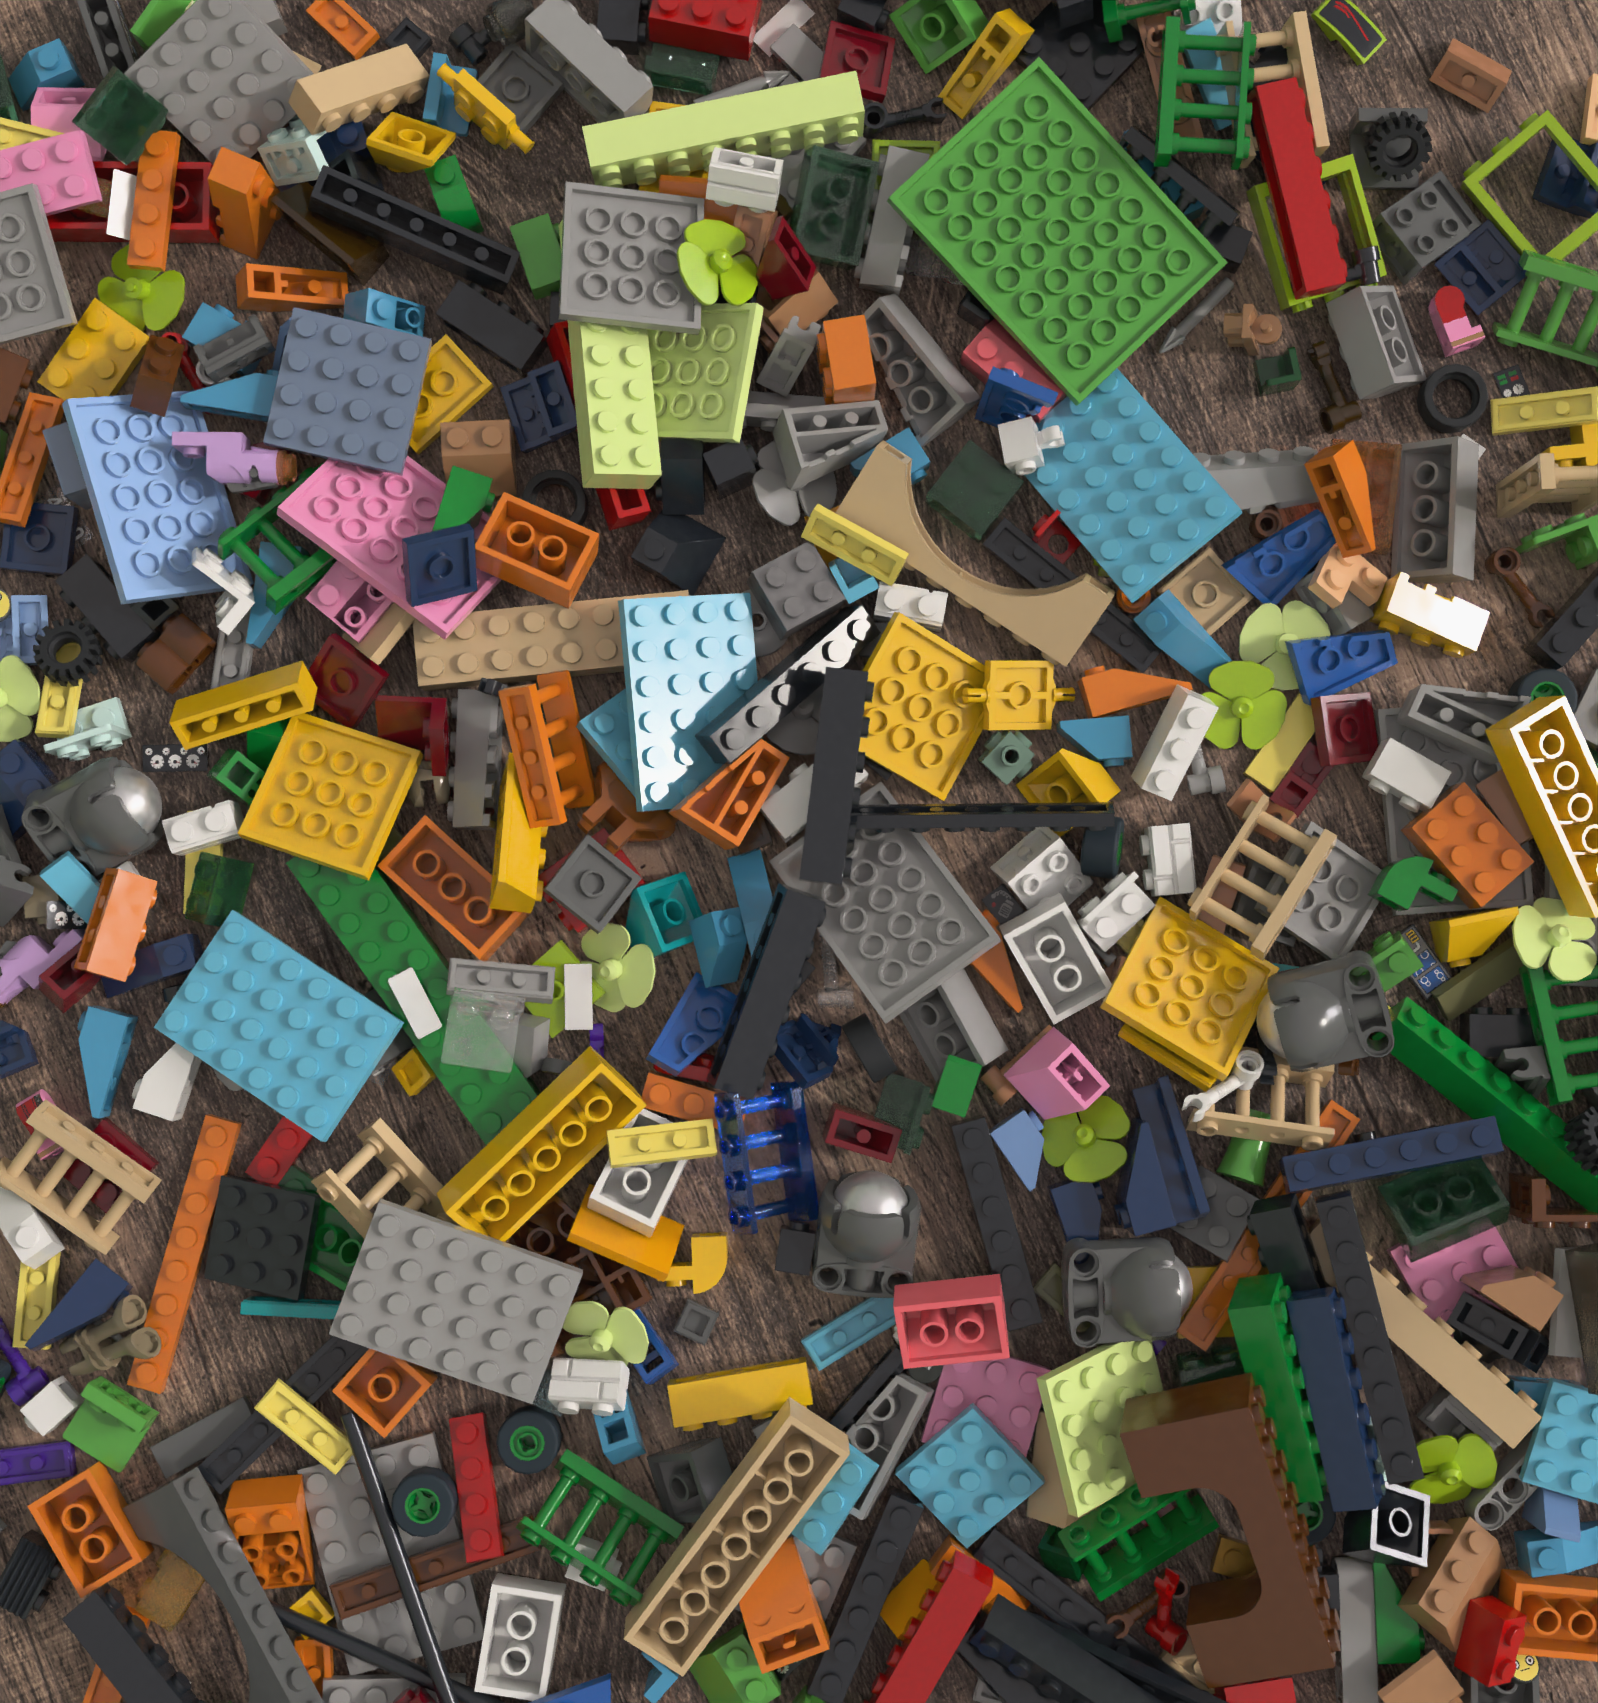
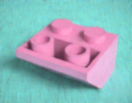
[31,87,115,161]
[306,560,393,643]
[1004,1027,1110,1120]

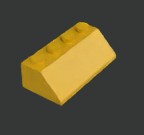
[489,752,548,913]

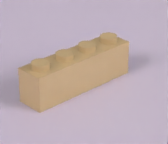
[288,44,430,135]

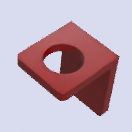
[1032,509,1081,564]

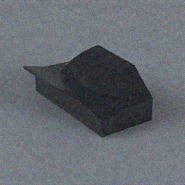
[1446,1291,1529,1364]

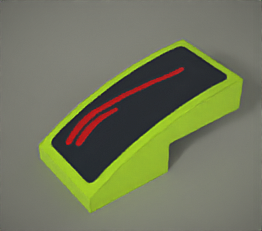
[1311,0,1387,66]

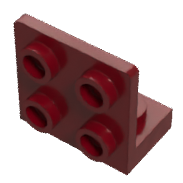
[375,695,450,776]

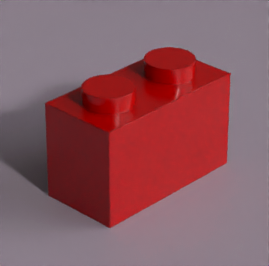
[1454,1595,1527,1687]

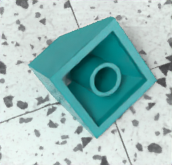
[625,871,703,958]

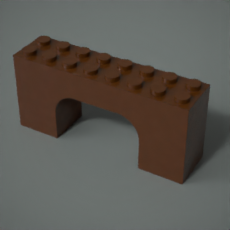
[1119,1373,1341,1689]

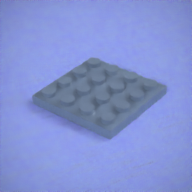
[263,307,432,476]

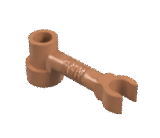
[980,1024,1052,1106]

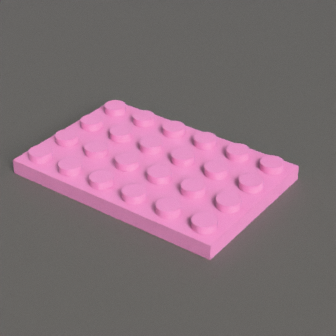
[277,456,502,640]

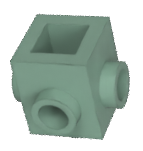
[977,730,1035,785]

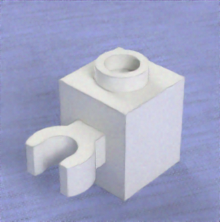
[998,416,1065,475]

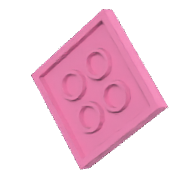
[1387,1200,1518,1338]
[921,1356,1051,1457]

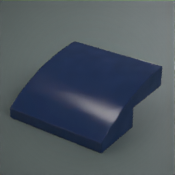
[1532,137,1598,218]
[1434,219,1526,316]
[500,360,577,454]

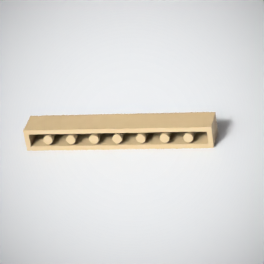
[1308,1219,1542,1449]

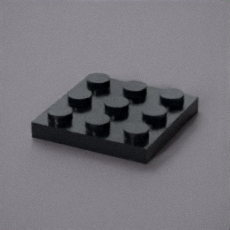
[1014,0,1145,111]
[204,1174,321,1301]

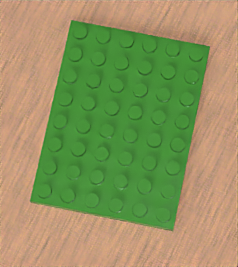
[887,57,1228,406]

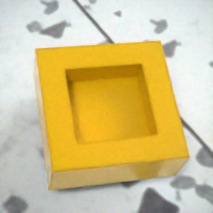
[391,1048,437,1097]
[289,1586,334,1640]

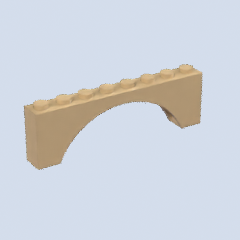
[835,440,1115,667]

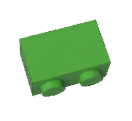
[509,213,561,300]

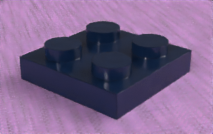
[0,503,79,575]
[402,523,477,607]

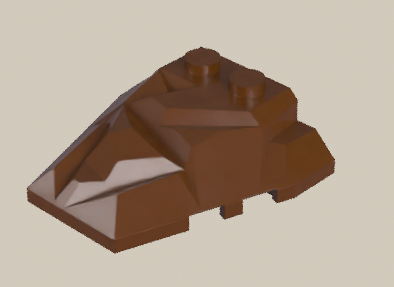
[505,1194,652,1361]

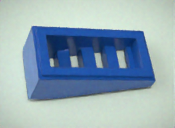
[632,1309,679,1385]

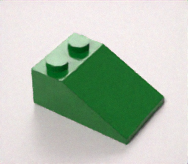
[309,1192,364,1291]

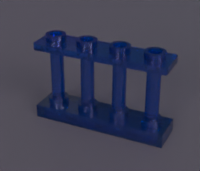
[714,1080,819,1235]

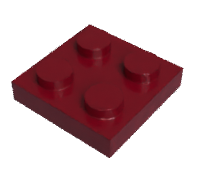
[818,20,896,103]
[308,633,390,729]
[1310,692,1378,767]
[63,1118,159,1213]

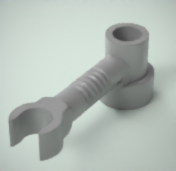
[1186,745,1226,796]

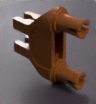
[577,761,679,855]

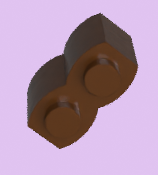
[136,613,217,695]

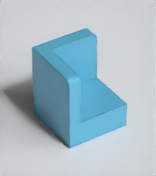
[828,557,879,604]

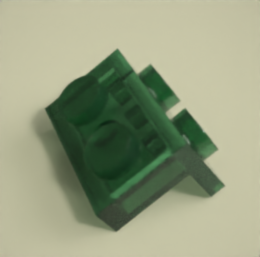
[185,852,254,927]

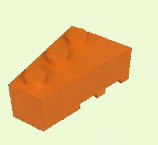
[207,146,281,260]

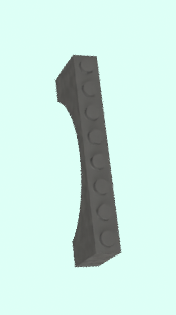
[122,1467,324,1703]

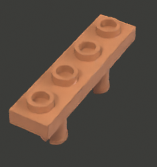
[1136,11,1204,138]

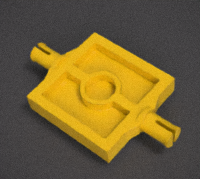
[437,63,535,154]
[962,660,1075,730]

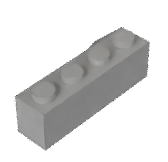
[854,145,930,296]
[862,294,981,447]
[1193,446,1319,514]
[447,689,503,831]
[845,1373,935,1520]

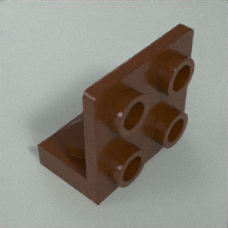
[1509,1173,1598,1228]

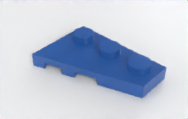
[974,366,1058,428]
[1221,509,1336,605]
[1285,630,1398,706]
[646,972,737,1077]

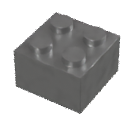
[746,541,846,641]

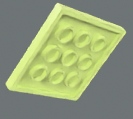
[647,303,764,443]
[1036,1340,1163,1517]

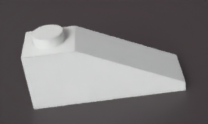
[132,1043,202,1121]
[0,1187,65,1269]

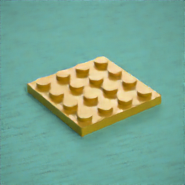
[859,612,985,801]
[238,713,423,881]
[1100,896,1279,1081]

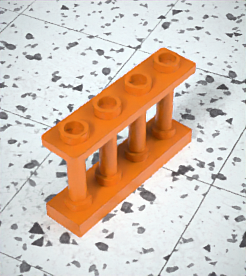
[498,670,594,828]

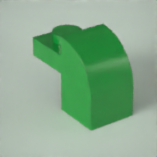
[424,155,484,233]
[1368,856,1458,912]

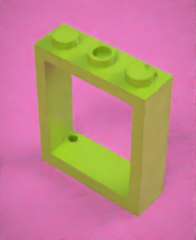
[1461,110,1598,260]
[1246,154,1387,314]

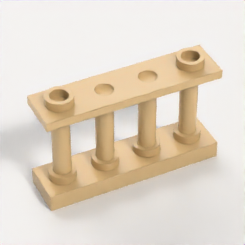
[1215,11,1330,169]
[1495,453,1598,519]
[1187,794,1338,961]
[1186,1047,1335,1151]
[0,1099,162,1255]
[311,1118,460,1239]

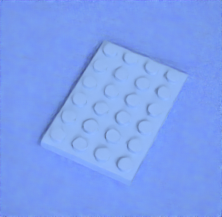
[62,390,254,605]

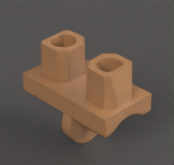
[1223,304,1282,356]

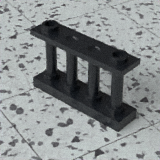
[1123,126,1242,239]

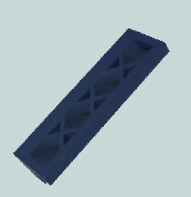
[1131,1075,1210,1225]

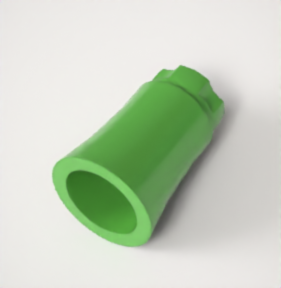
[1216,1109,1271,1187]

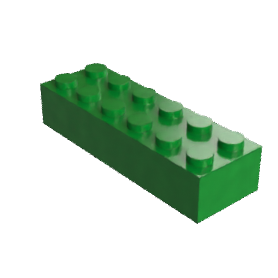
[1227,1273,1327,1503]

